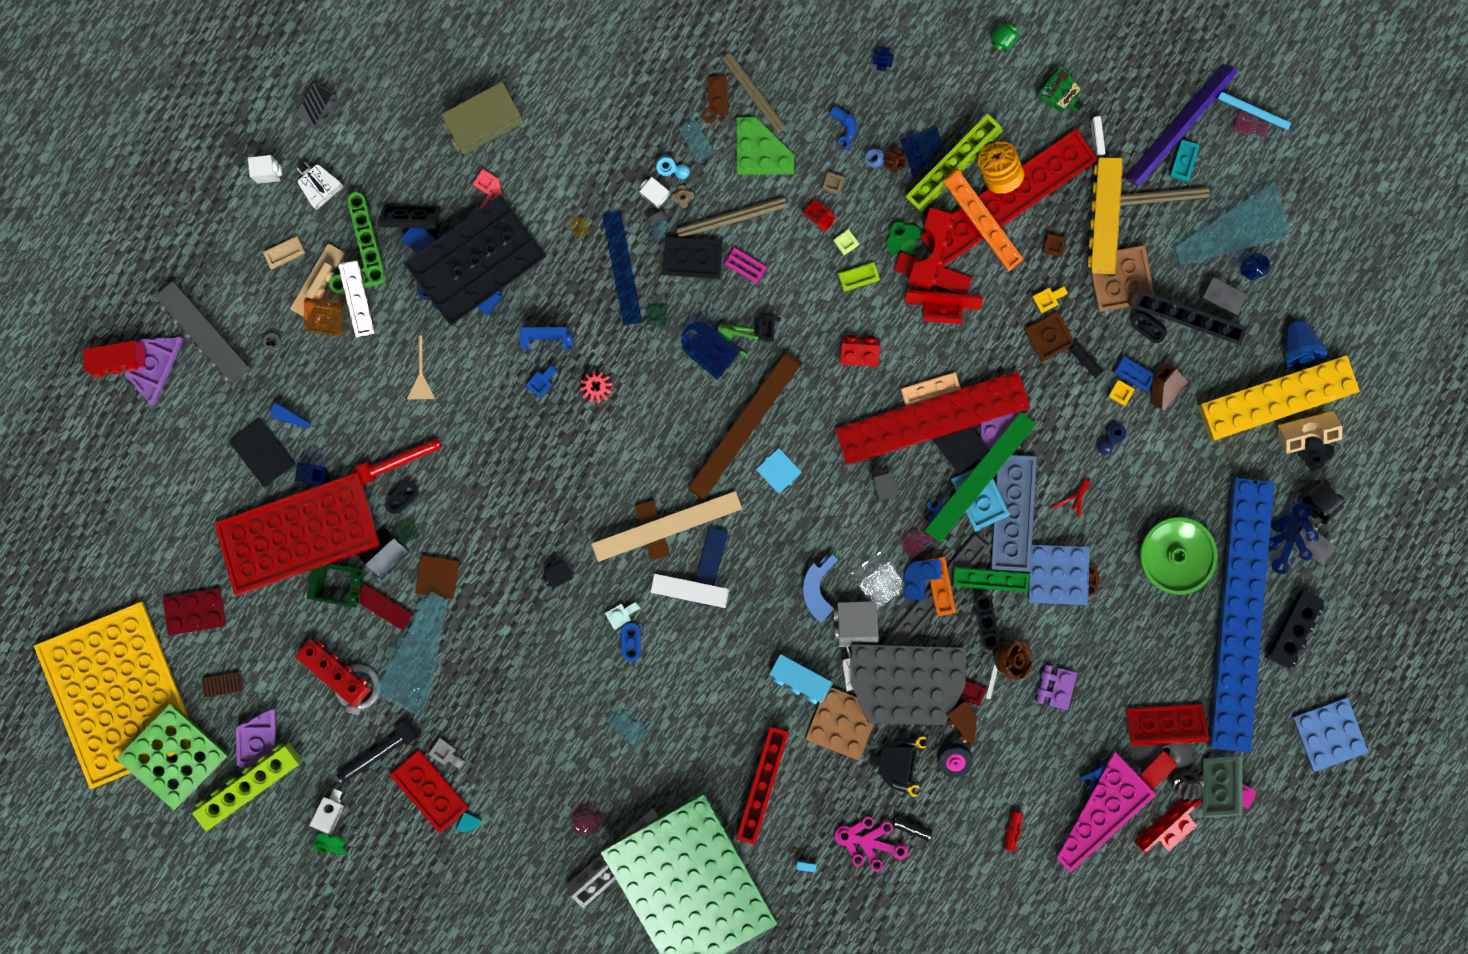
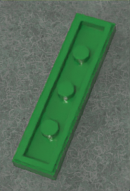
[952,567,1030,593]

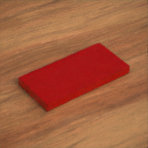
[1125,704,1209,746]
[390,749,469,834]

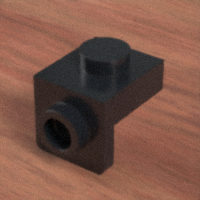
[754,313,781,342]

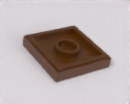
[1023,311,1076,363]
[415,555,460,599]

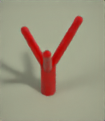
[1052,479,1090,518]

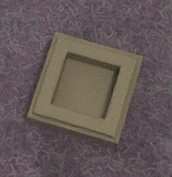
[821,171,845,196]

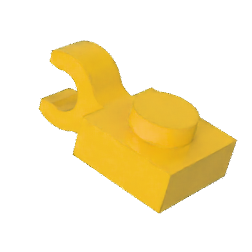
[1032,286,1068,314]

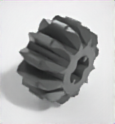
[1170,769,1205,801]

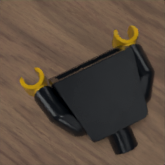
[870,737,927,797]

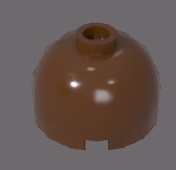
[995,641,1033,680]

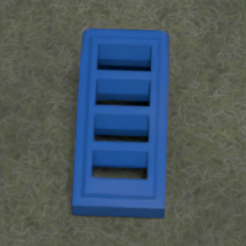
[270,402,311,428]

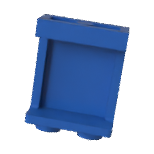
[520,327,573,351]

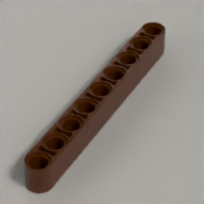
[688,351,803,500]

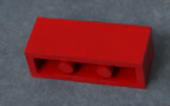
[83,341,146,377]

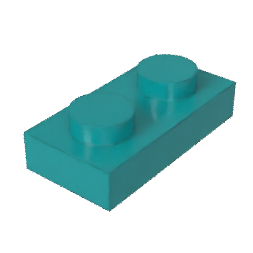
[1169,140,1200,182]

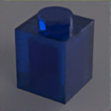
[294,462,327,486]

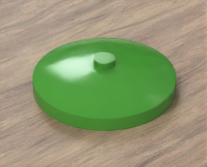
[1139,517,1218,595]

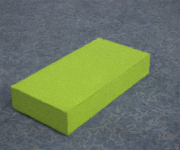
[838,262,880,292]

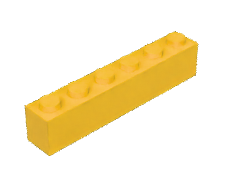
[1088,158,1123,274]

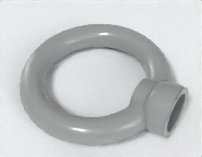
[335,664,381,715]

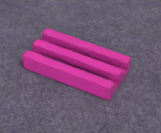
[724,248,767,284]

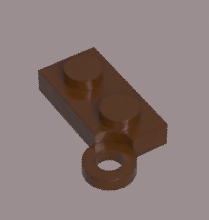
[702,76,729,123]

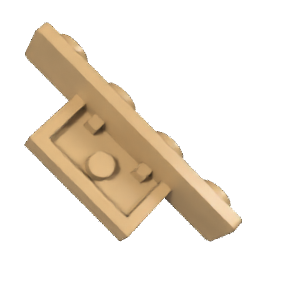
[290,244,345,318]

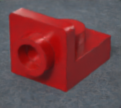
[803,199,836,232]

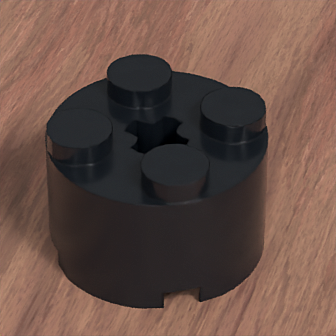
[1298,479,1346,524]

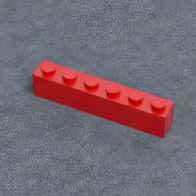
[737,726,789,845]

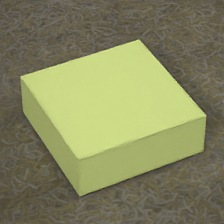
[833,229,859,255]

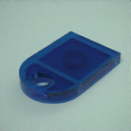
[681,321,742,380]

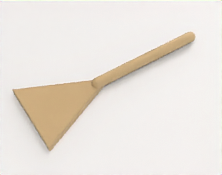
[407,335,435,399]

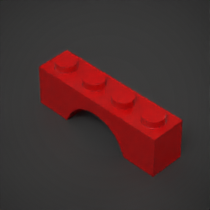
[907,208,954,290]

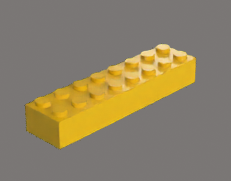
[1198,356,1360,442]

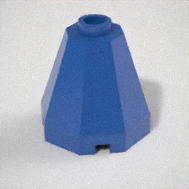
[1285,320,1327,369]

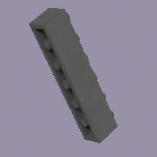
[155,281,252,383]

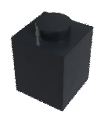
[543,561,574,589]

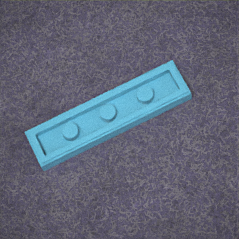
[1216,92,1291,130]

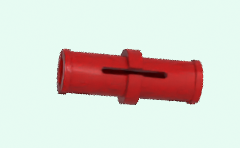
[1003,811,1024,852]

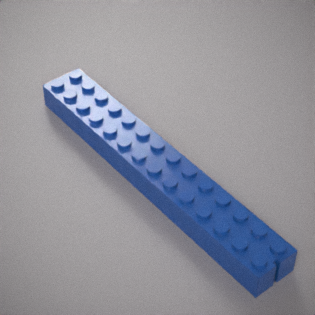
[1207,478,1274,752]

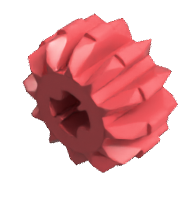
[580,370,613,403]

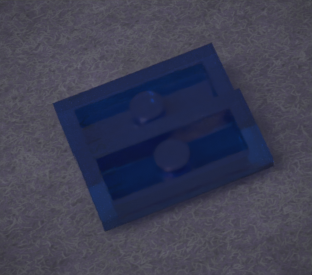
[900,128,946,176]

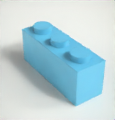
[769,654,833,704]

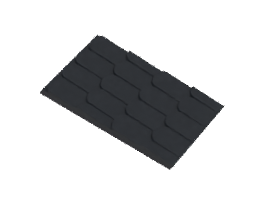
[404,195,547,326]

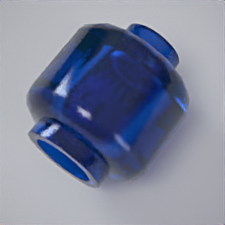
[1240,253,1270,281]

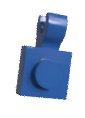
[525,365,558,399]
[1080,761,1109,790]

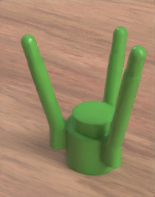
[716,323,758,356]

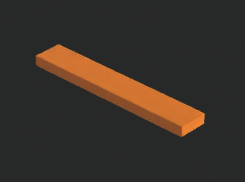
[942,169,1024,271]

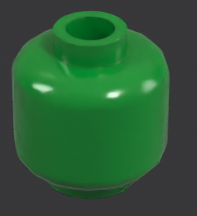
[991,22,1019,51]

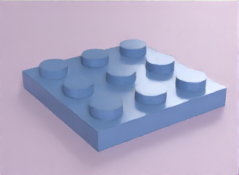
[1029,545,1090,605]
[1293,697,1368,772]

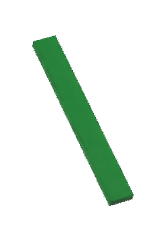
[925,412,1036,543]

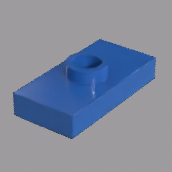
[1113,356,1155,392]

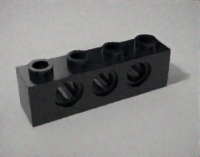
[1266,590,1325,669]

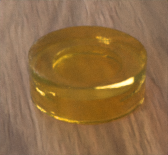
[570,217,590,237]

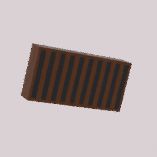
[202,672,244,698]

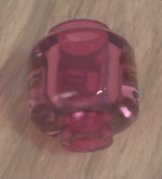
[572,809,602,837]

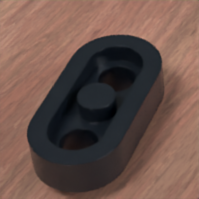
[1131,311,1167,343]
[385,482,419,514]

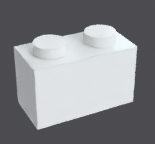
[248,155,283,184]

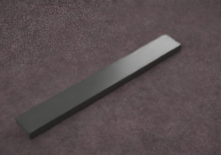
[881,534,989,646]

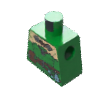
[1036,66,1084,113]

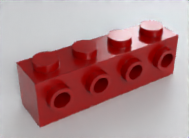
[295,639,371,708]

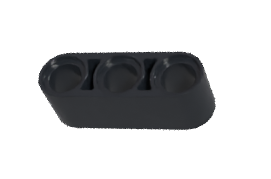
[974,595,1000,650]

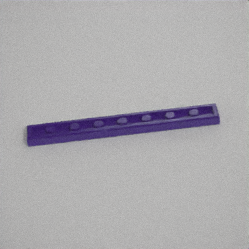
[1125,64,1237,186]

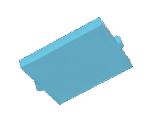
[756,448,802,494]

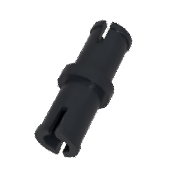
[1069,342,1104,379]
[892,816,933,841]

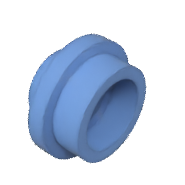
[866,148,884,168]

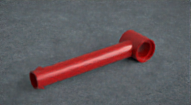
[352,438,442,486]

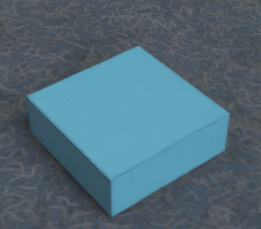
[796,860,817,872]

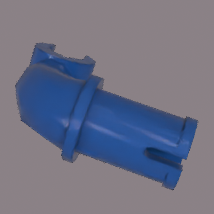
[830,105,857,151]

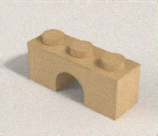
[1278,411,1342,454]

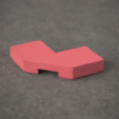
[472,169,502,210]

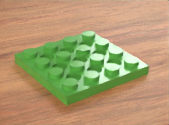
[116,703,228,810]

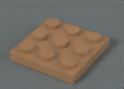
[1087,245,1155,313]
[805,687,874,761]

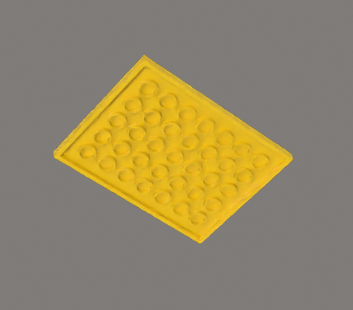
[34,602,191,789]

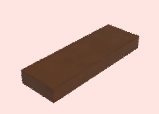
[635,500,670,561]

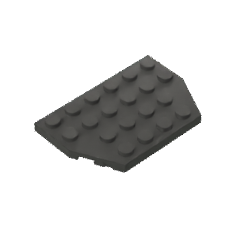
[850,644,966,725]

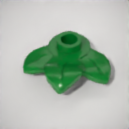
[886,221,922,256]
[314,833,348,855]

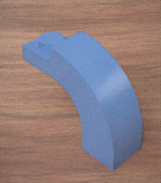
[803,554,838,623]

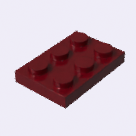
[162,588,226,636]

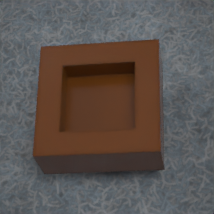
[1043,234,1067,258]

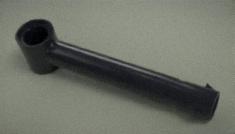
[336,720,420,784]

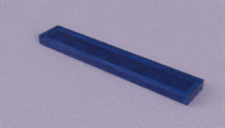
[602,211,643,326]

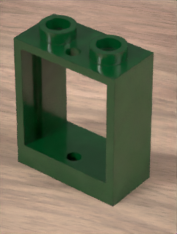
[306,564,364,608]

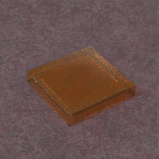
[304,297,343,338]

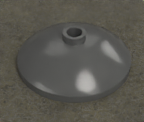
[1135,743,1193,779]

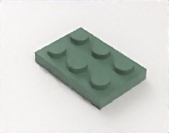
[1203,756,1242,818]

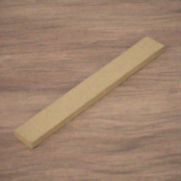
[591,491,742,562]

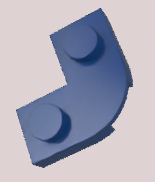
[904,560,941,600]

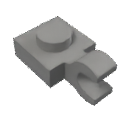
[429,738,465,768]

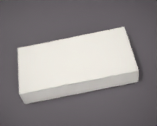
[1091,116,1105,158]

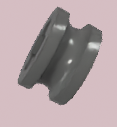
[263,333,281,351]

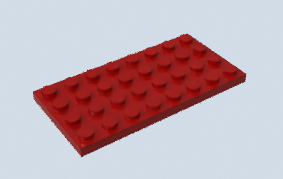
[214,473,381,596]

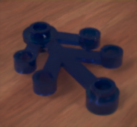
[1269,503,1319,575]

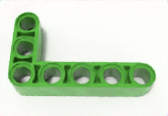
[329,192,386,295]

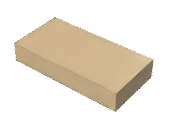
[263,236,306,270]

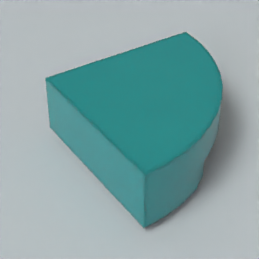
[456,812,482,832]

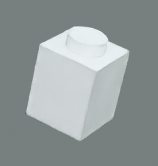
[640,177,670,209]

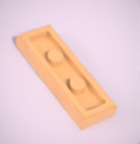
[901,372,961,406]

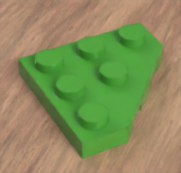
[737,117,794,175]

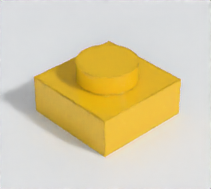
[1108,380,1135,406]

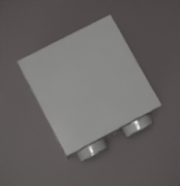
[834,601,879,647]

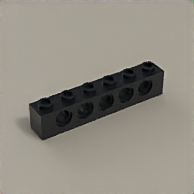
[1129,288,1247,345]

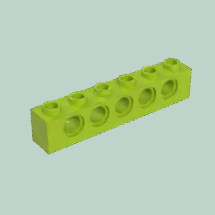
[905,113,1003,213]
[192,742,303,832]

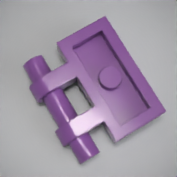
[1036,665,1077,710]

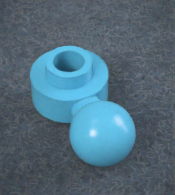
[656,155,690,179]

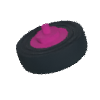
[938,743,973,778]

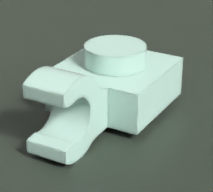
[605,602,640,630]

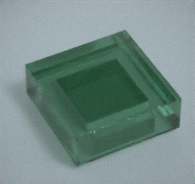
[647,306,667,326]
[395,519,420,544]

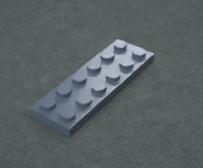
[991,455,1037,572]

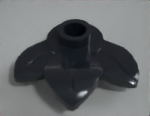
[1297,436,1334,470]

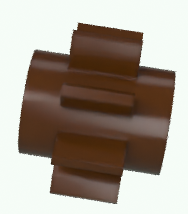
[883,148,907,173]

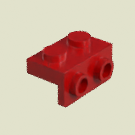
[840,334,880,367]

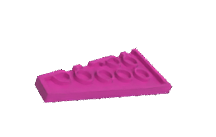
[1057,751,1156,873]

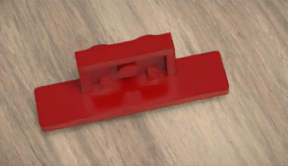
[905,290,983,324]
[1134,798,1202,853]

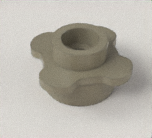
[672,185,694,208]

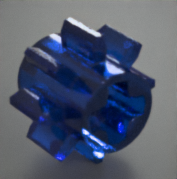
[873,46,894,71]

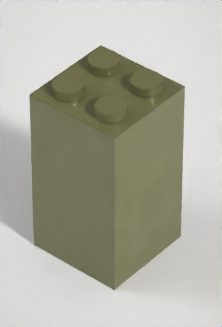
[441,82,524,155]

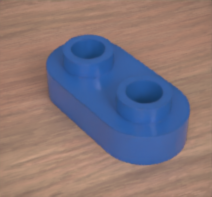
[621,623,641,662]

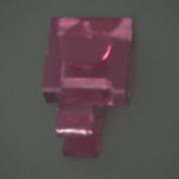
[1233,112,1269,137]
[900,532,934,559]

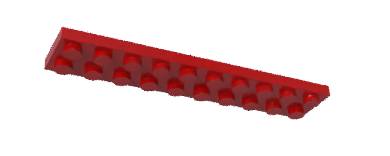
[920,129,1098,267]
[835,371,1030,466]

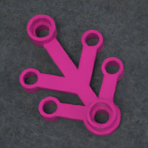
[835,816,908,871]

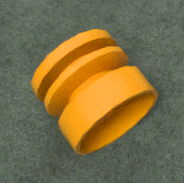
[977,142,1025,193]

